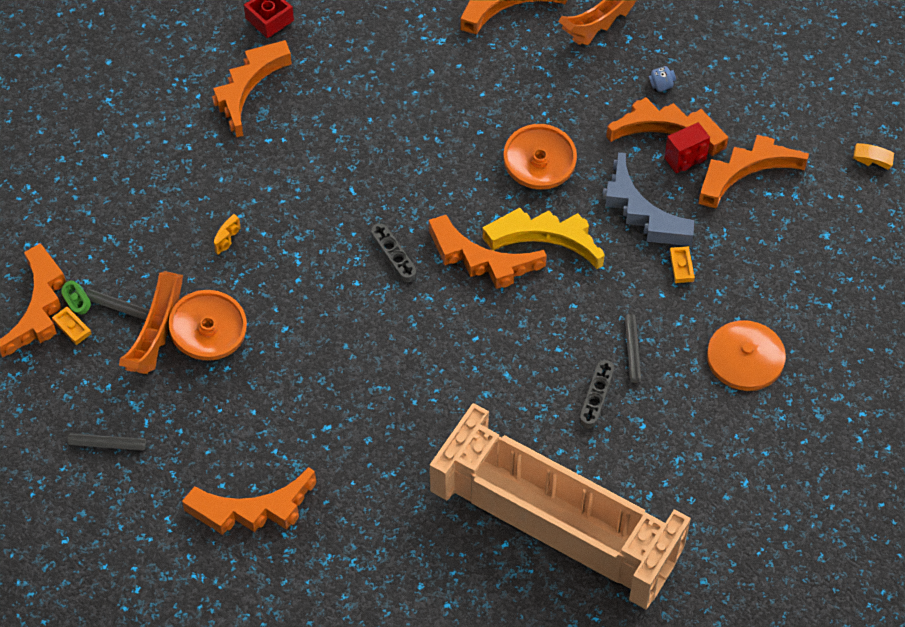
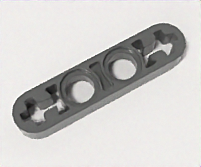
[371,224,416,283]
[580,360,614,429]

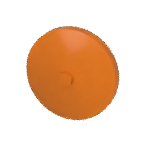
[503,124,577,190]
[169,290,247,360]
[707,320,786,391]

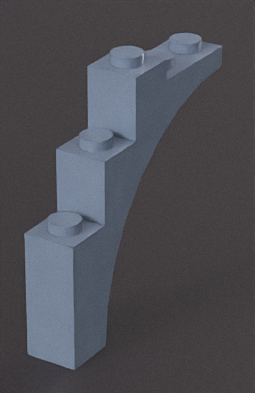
[602,152,694,246]

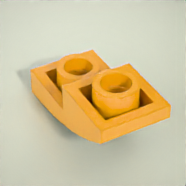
[853,143,894,170]
[214,214,241,255]

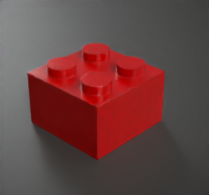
[244,0,294,38]
[664,122,710,173]

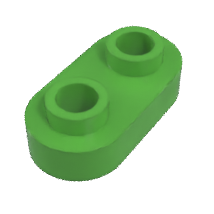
[62,281,91,315]

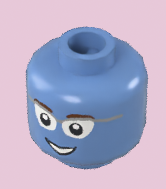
[649,66,676,92]

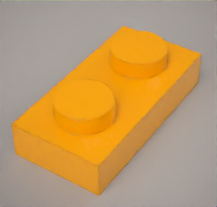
[670,246,695,283]
[52,307,91,345]

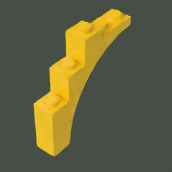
[482,208,605,269]

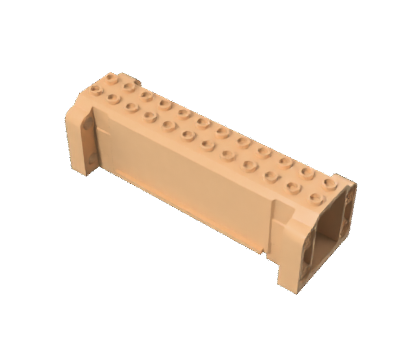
[430,403,691,610]

